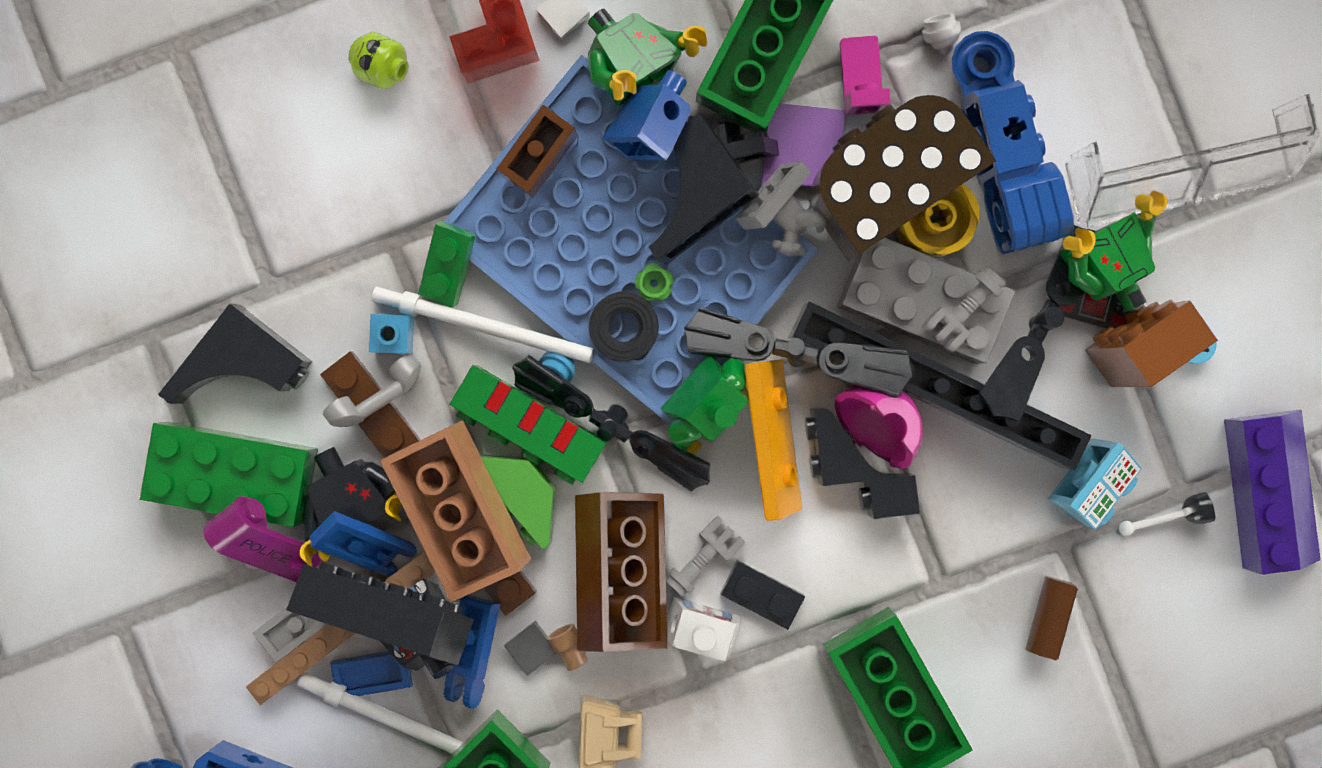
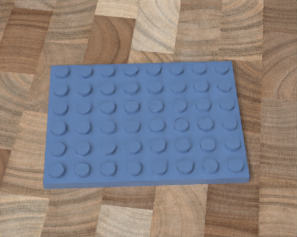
[444,55,818,425]

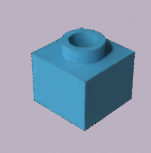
[369,314,414,354]

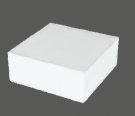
[536,0,590,40]

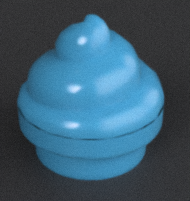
[539,351,575,383]

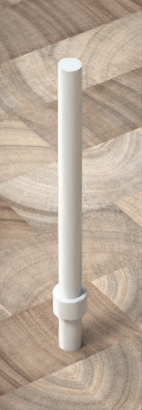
[372,287,594,363]
[297,672,463,754]

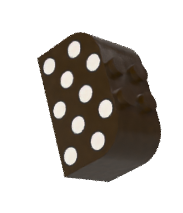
[811,95,996,262]

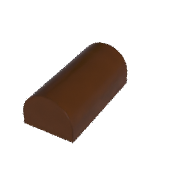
[1025,576,1078,661]

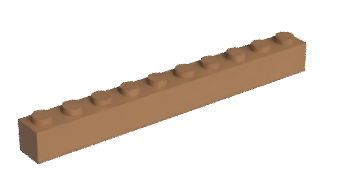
[246,550,435,706]

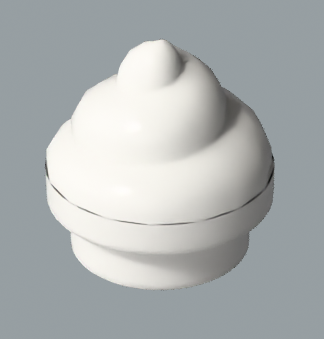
[922,13,961,55]

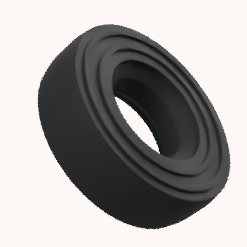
[589,292,659,362]

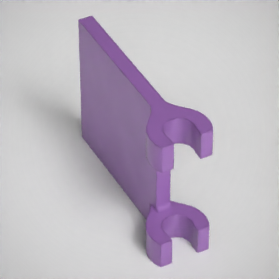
[760,103,845,188]

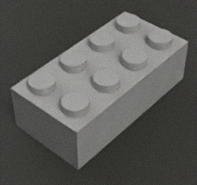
[837,238,1016,364]

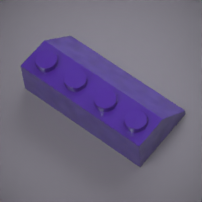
[1224,410,1321,575]

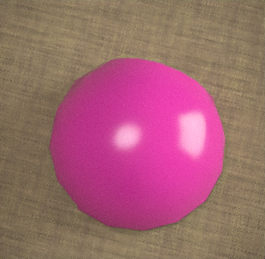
[834,385,923,469]

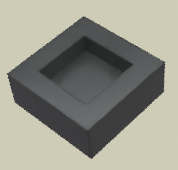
[504,620,557,676]

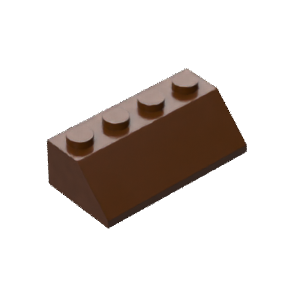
[575,492,668,652]

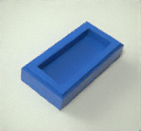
[330,651,413,696]

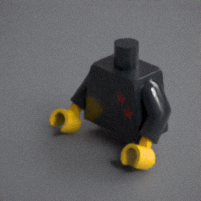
[300,447,402,566]

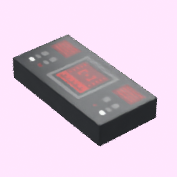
[1057,284,1133,329]

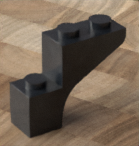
[805,408,920,519]

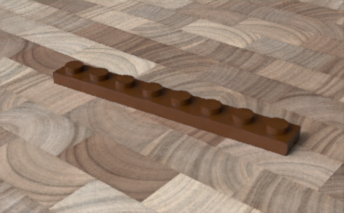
[320,351,537,616]

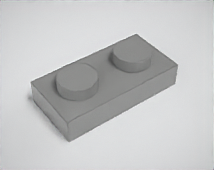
[253,607,327,663]

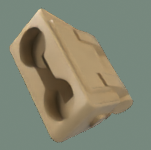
[579,694,643,768]

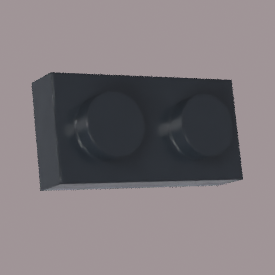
[720,559,806,630]

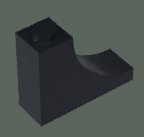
[649,113,760,264]
[158,303,312,404]

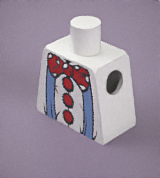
[667,596,742,661]

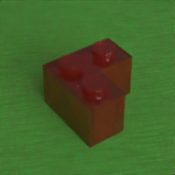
[449,0,540,84]

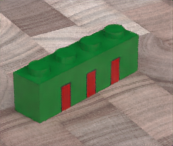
[449,365,607,485]

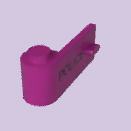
[203,496,324,582]

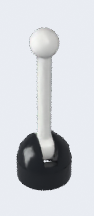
[1119,492,1216,536]

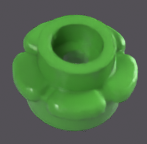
[635,264,673,302]

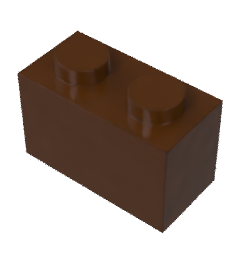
[496,105,578,199]

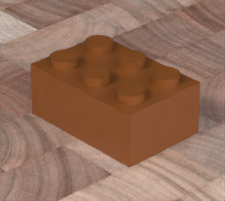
[1085,299,1218,387]

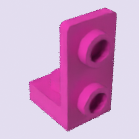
[839,36,891,116]

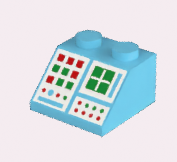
[1048,439,1142,530]

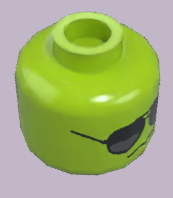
[348,32,409,89]

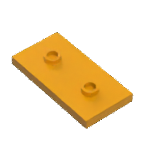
[744,359,803,521]

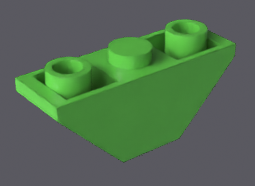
[480,455,556,549]

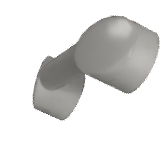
[323,355,421,427]

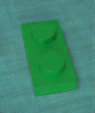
[418,221,476,308]

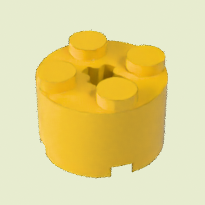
[895,184,980,258]

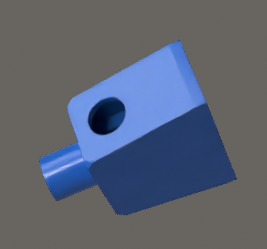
[602,70,691,161]

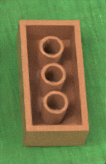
[380,420,531,602]

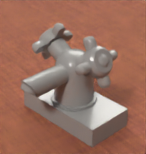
[735,161,827,256]

